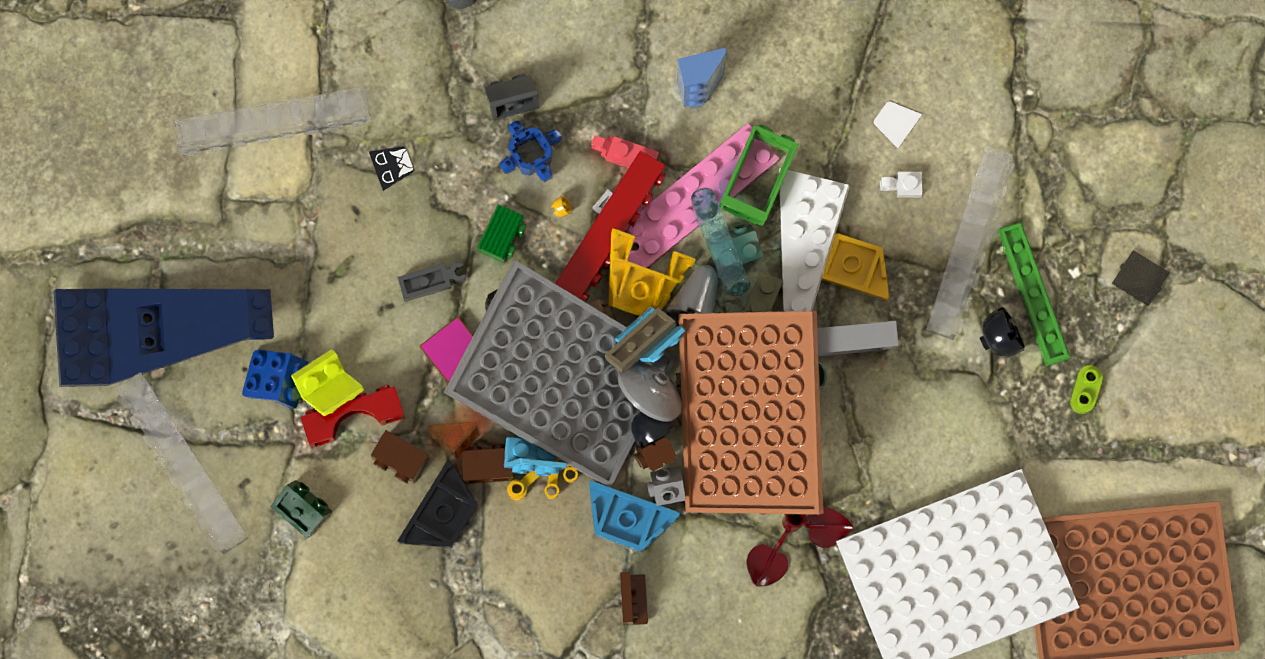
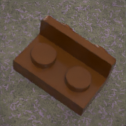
[620,572,648,626]

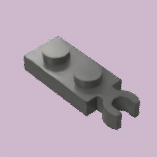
[397,262,467,302]

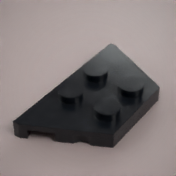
[397,460,478,548]

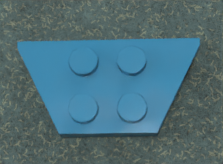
[589,480,680,553]

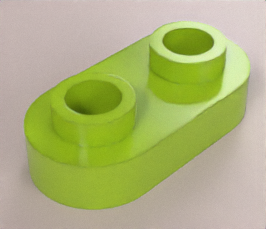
[1070,365,1103,414]

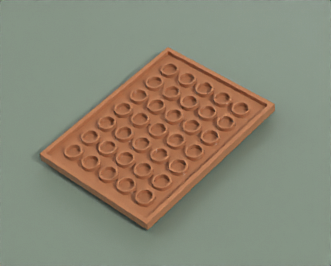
[679,311,824,514]
[1034,501,1240,659]

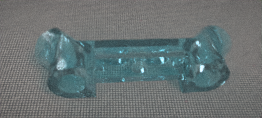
[690,187,751,297]

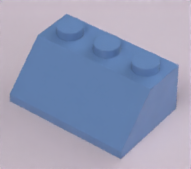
[677,48,726,108]

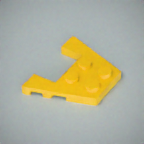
[608,229,696,316]

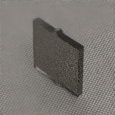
[1112,250,1170,306]

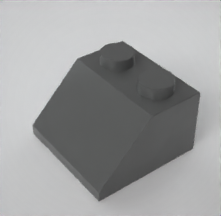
[485,74,540,121]

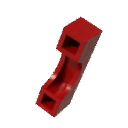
[300,385,405,449]

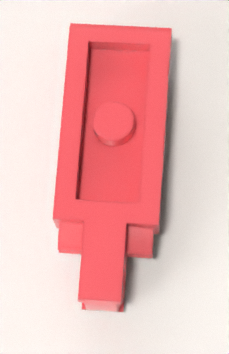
[591,135,659,168]

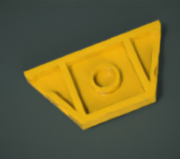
[822,233,890,302]

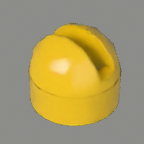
[551,196,572,217]

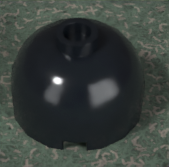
[980,307,1025,357]
[631,410,682,447]

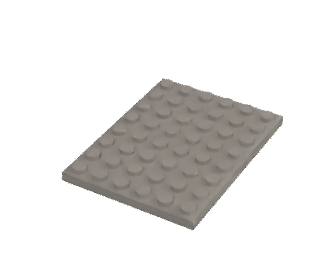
[444,261,677,487]

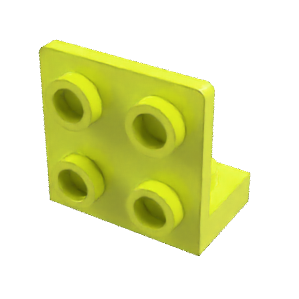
[291,349,364,416]

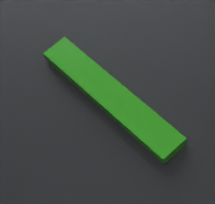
[997,222,1070,367]

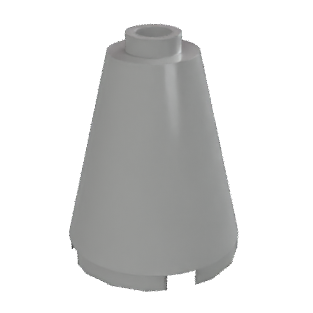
[666,265,719,326]

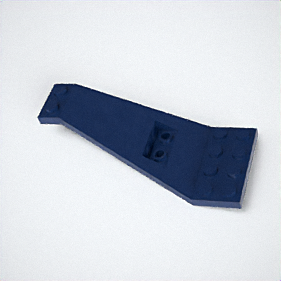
[53,289,274,387]

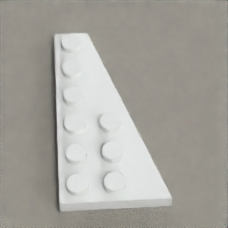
[779,168,850,311]

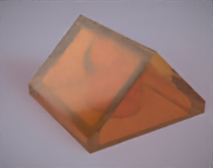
[427,421,480,461]

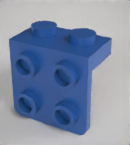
[242,350,309,409]

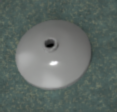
[618,362,682,422]

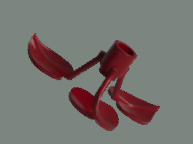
[746,507,853,587]

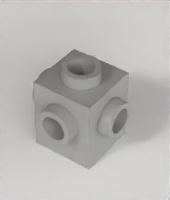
[647,466,686,506]

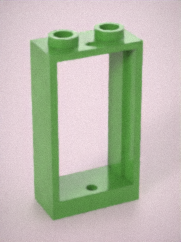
[718,125,799,227]

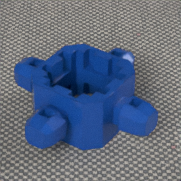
[499,121,562,182]

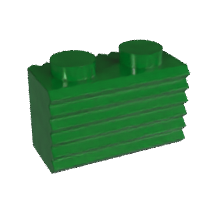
[477,204,527,264]

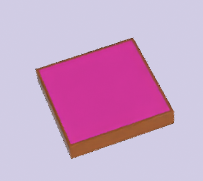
[419,317,473,383]

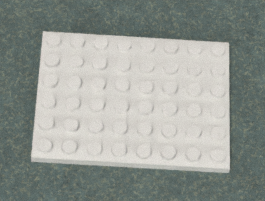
[836,469,1079,659]

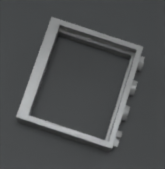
[817,321,899,357]

